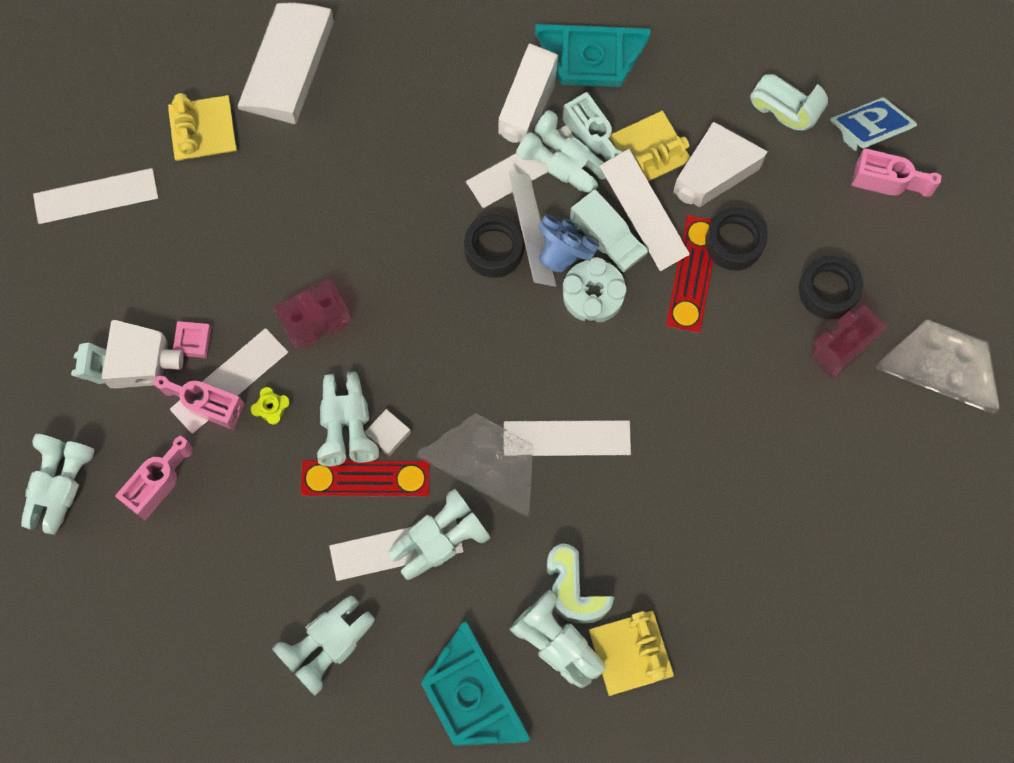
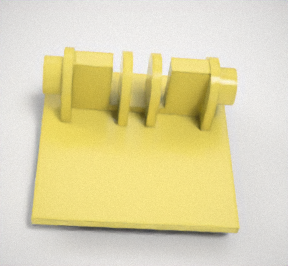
[168,94,237,161]
[610,110,691,182]
[588,611,674,696]

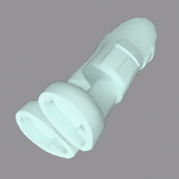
[516,110,606,193]
[317,372,379,466]
[21,434,95,535]
[388,489,491,580]
[509,590,606,688]
[272,595,375,696]

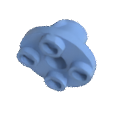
[538,214,599,273]

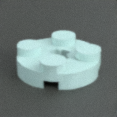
[563,257,626,322]

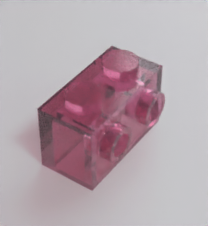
[273,278,351,349]
[811,304,887,380]

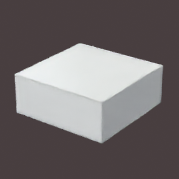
[365,409,411,456]

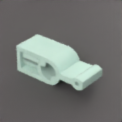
[562,92,622,162]
[570,189,648,272]

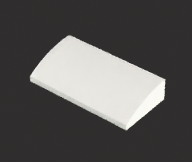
[238,3,334,125]

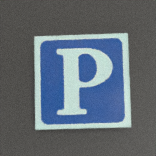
[830,97,917,151]

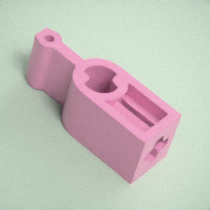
[851,148,942,197]
[154,376,245,430]
[115,436,193,521]

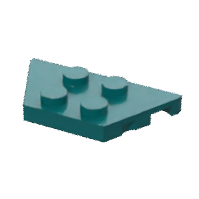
[535,24,651,87]
[421,622,530,746]

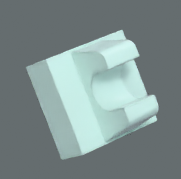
[71,343,106,384]

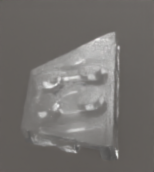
[876,320,999,414]
[417,413,533,518]

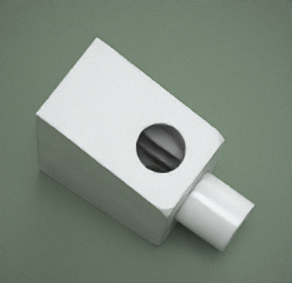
[101,320,183,388]

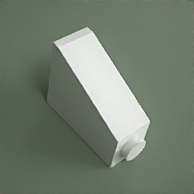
[498,43,558,143]
[673,122,768,207]

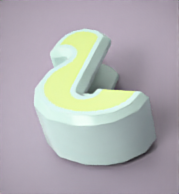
[750,74,828,130]
[547,544,614,624]

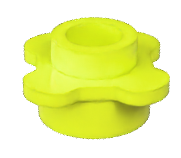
[251,387,290,425]

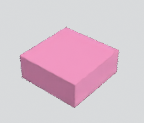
[173,321,211,358]

